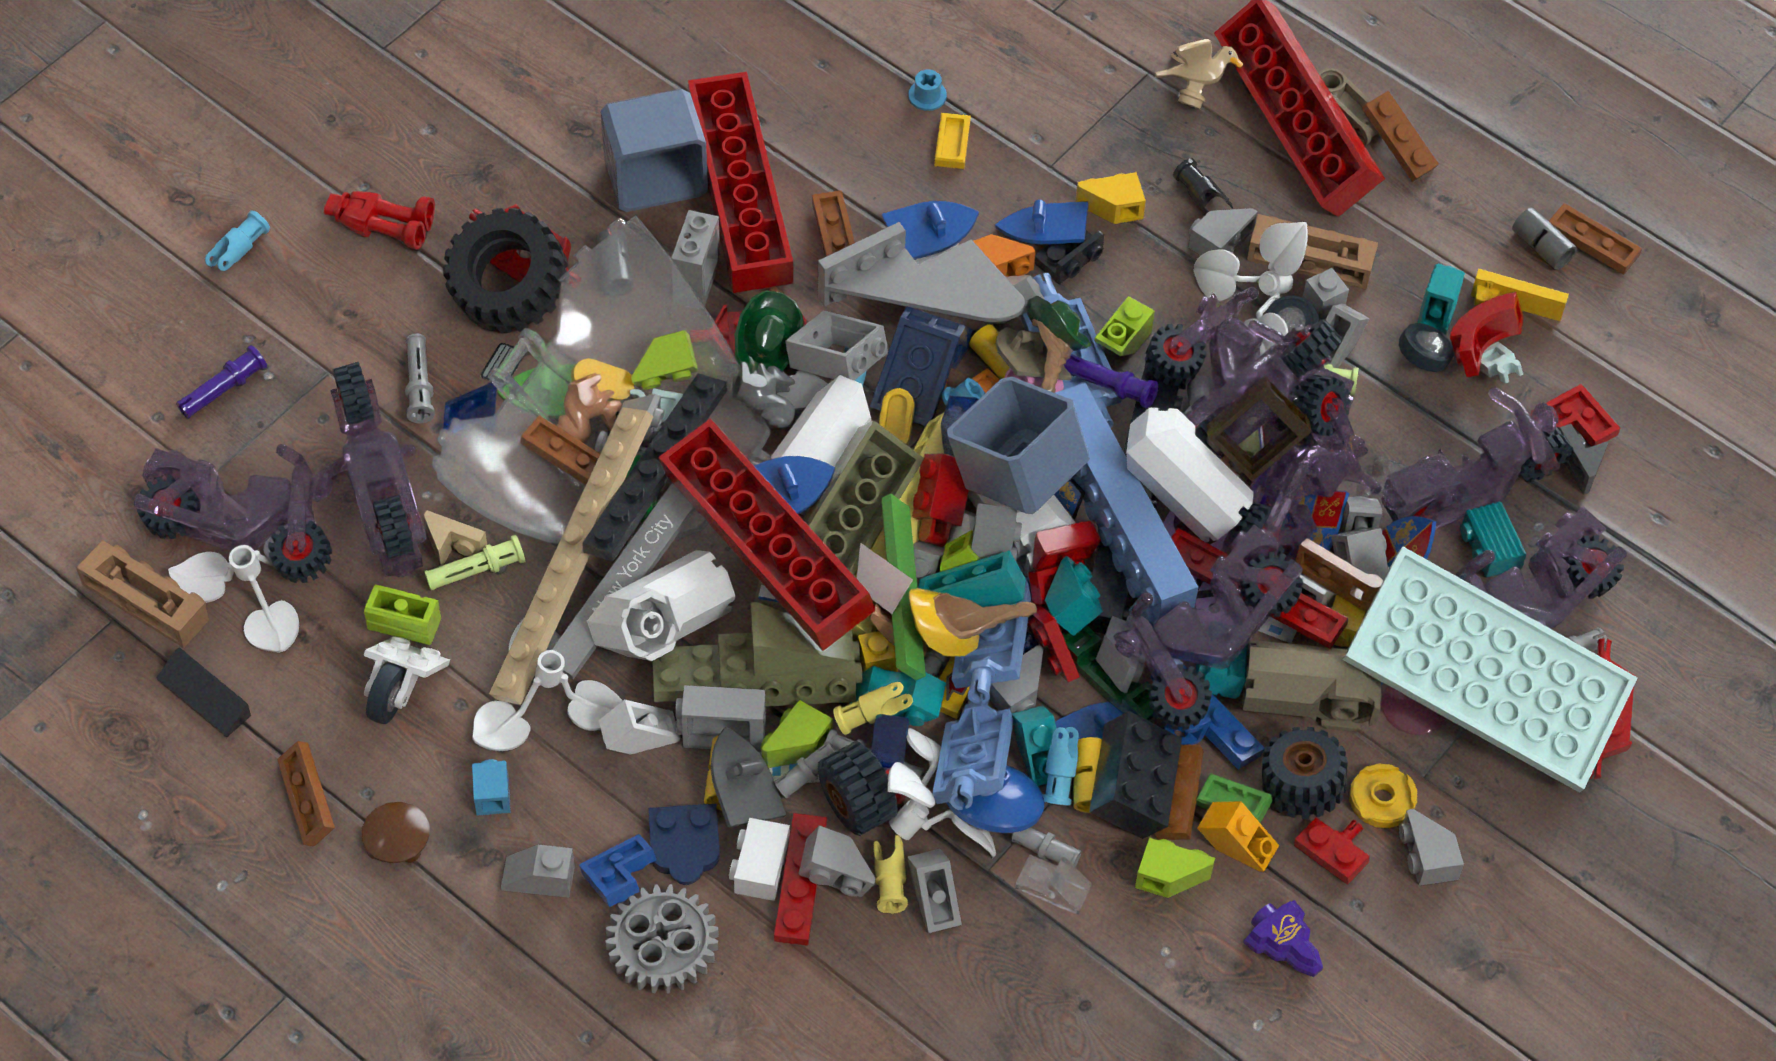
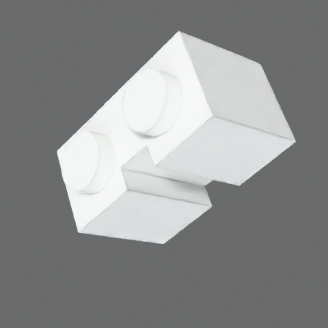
[729,818,790,901]

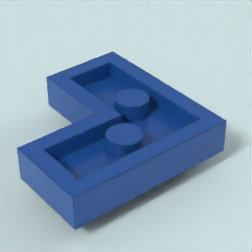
[579,834,656,907]

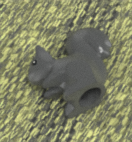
[732,362,795,428]

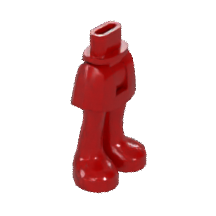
[324,191,435,249]

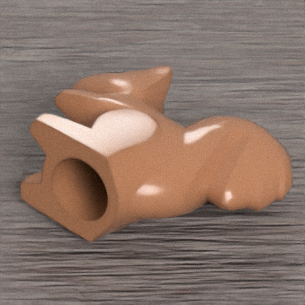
[556,373,622,443]

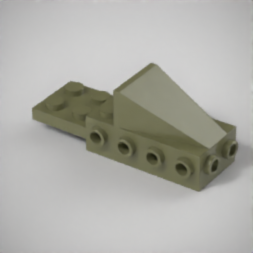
[653,602,862,706]

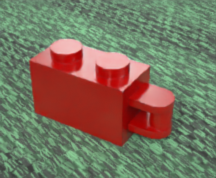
[912,453,969,547]

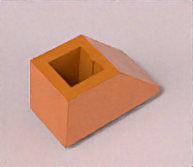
[973,234,1036,277]

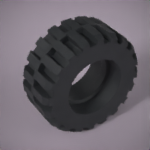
[443,208,569,333]

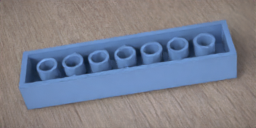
[1056,383,1198,634]

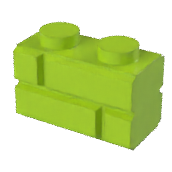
[364,584,441,645]

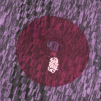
[1382,686,1446,735]

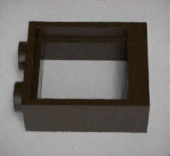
[1206,375,1312,481]

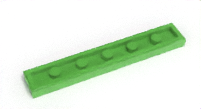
[881,494,926,680]

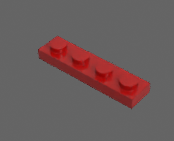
[774,813,827,946]

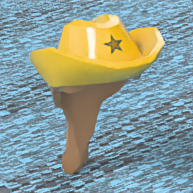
[909,588,1037,656]

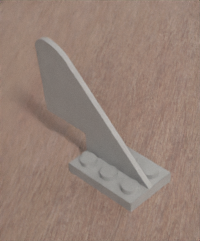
[818,222,1025,322]

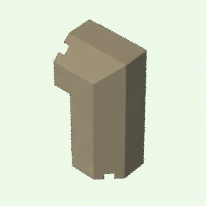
[1242,640,1381,732]

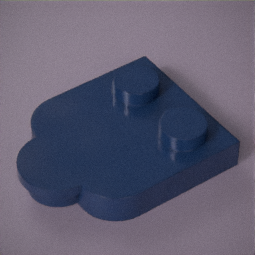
[648,804,720,885]

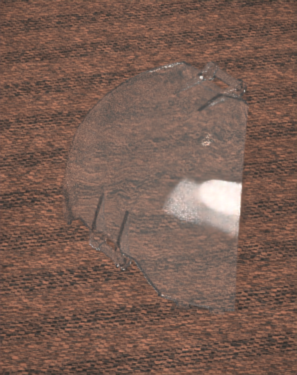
[432,215,772,548]

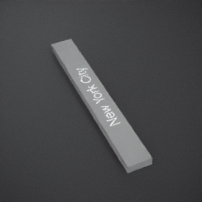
[552,483,696,679]

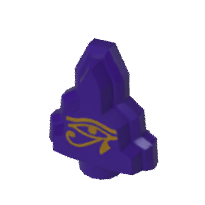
[1243,900,1323,977]

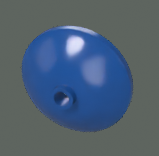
[946,765,1045,833]

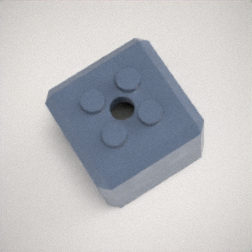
[600,89,708,212]
[947,377,1090,514]

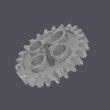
[605,884,719,993]

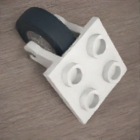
[364,637,450,724]

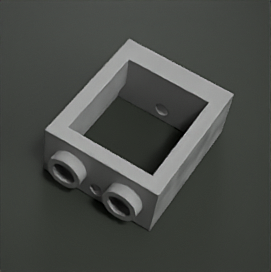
[671,210,720,309]
[786,310,888,380]
[676,685,766,752]

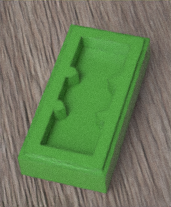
[1196,773,1273,823]

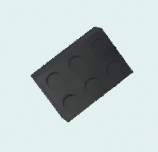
[1089,711,1182,839]

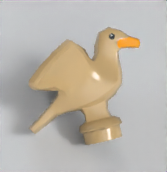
[1154,39,1243,109]

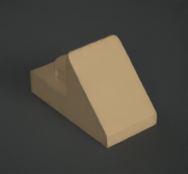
[424,510,487,566]

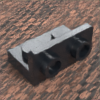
[1034,230,1105,285]

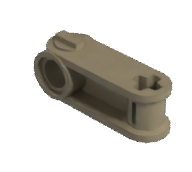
[1319,68,1379,146]

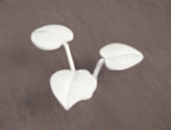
[1194,222,1308,364]
[168,517,316,653]
[472,618,622,751]
[888,728,996,859]

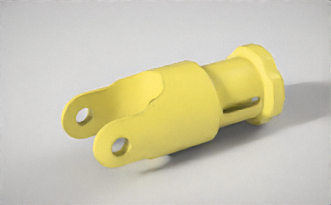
[833,682,913,735]
[874,835,908,914]

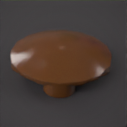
[362,802,430,863]

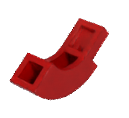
[1450,292,1524,377]

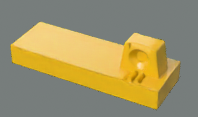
[1471,268,1569,321]

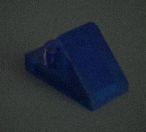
[443,381,497,434]
[871,714,909,768]

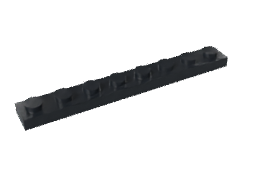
[582,373,727,562]

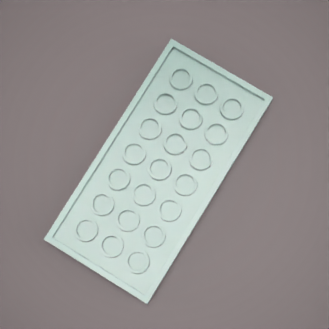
[1343,546,1638,793]

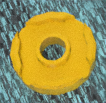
[1349,763,1417,828]

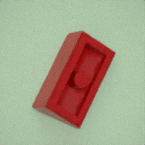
[1032,521,1101,570]

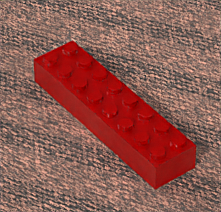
[1214,0,1385,217]
[688,72,794,293]
[659,418,876,651]

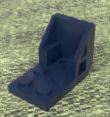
[870,306,976,426]

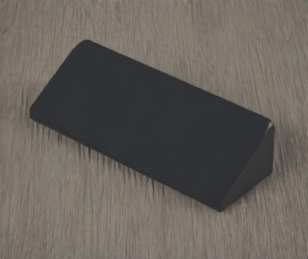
[157,647,251,737]

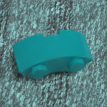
[849,666,946,726]

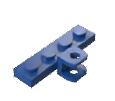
[1150,657,1265,769]

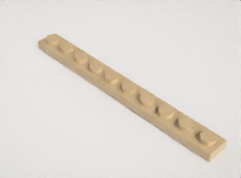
[489,407,653,705]

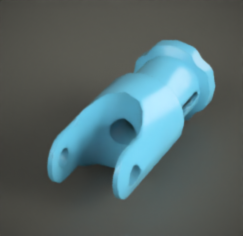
[205,210,270,271]
[1043,727,1079,805]

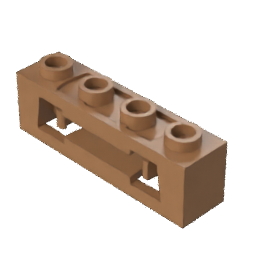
[1247,214,1378,289]
[77,540,209,648]

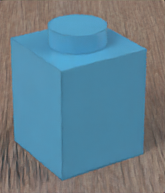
[472,759,511,816]

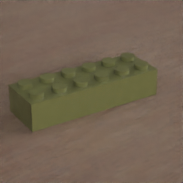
[762,421,924,585]

